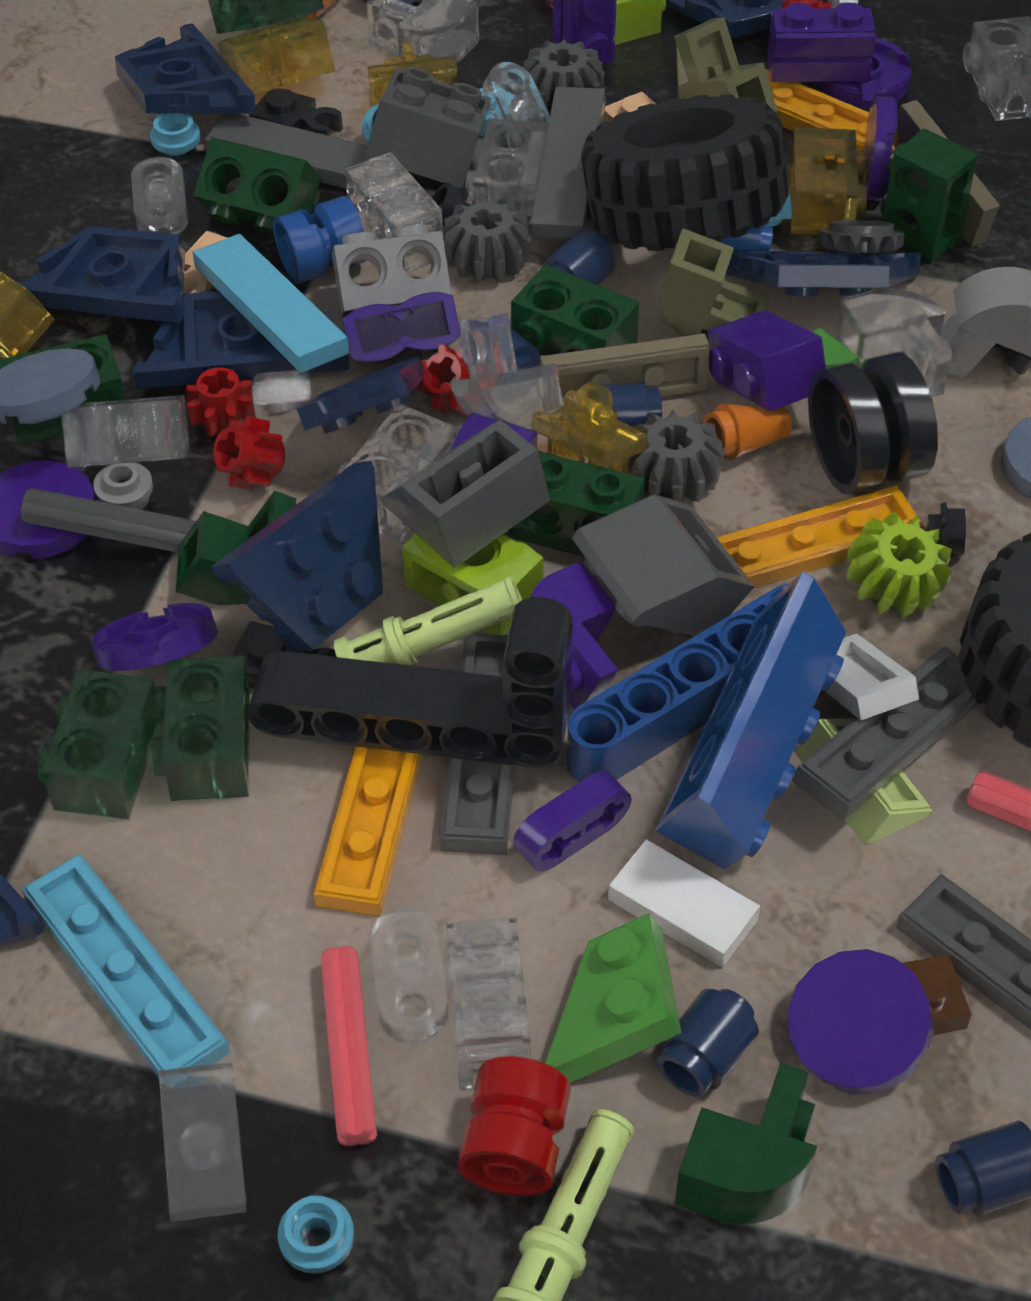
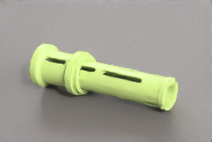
[334,576,522,666]
[492,1109,635,1301]

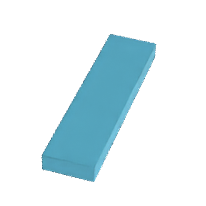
[193,234,349,373]
[22,854,230,1093]

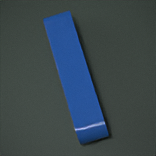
[567,584,789,782]

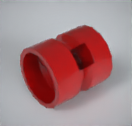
[457,1056,571,1196]

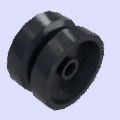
[808,352,938,494]

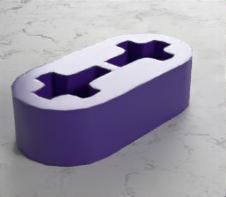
[513,771,632,872]

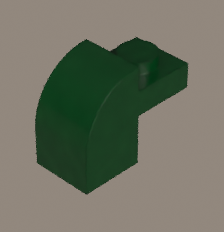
[176,490,296,605]
[674,1063,817,1224]

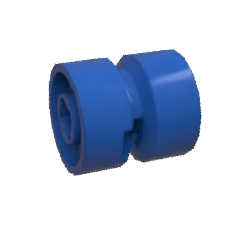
[273,196,366,284]

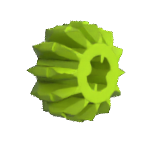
[846,511,952,619]

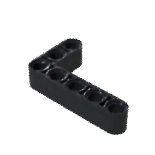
[247,597,573,768]

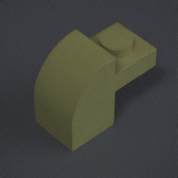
[674,17,778,112]
[659,228,771,336]

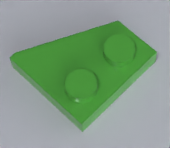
[545,913,682,1083]

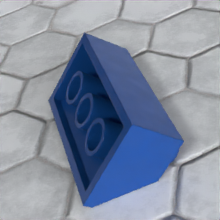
[656,571,846,869]

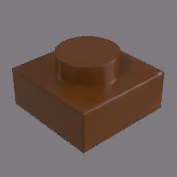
[902,954,972,1035]

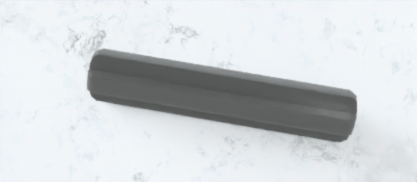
[21,488,196,553]

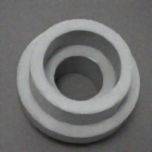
[93,462,153,510]

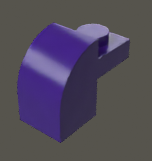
[530,562,619,710]

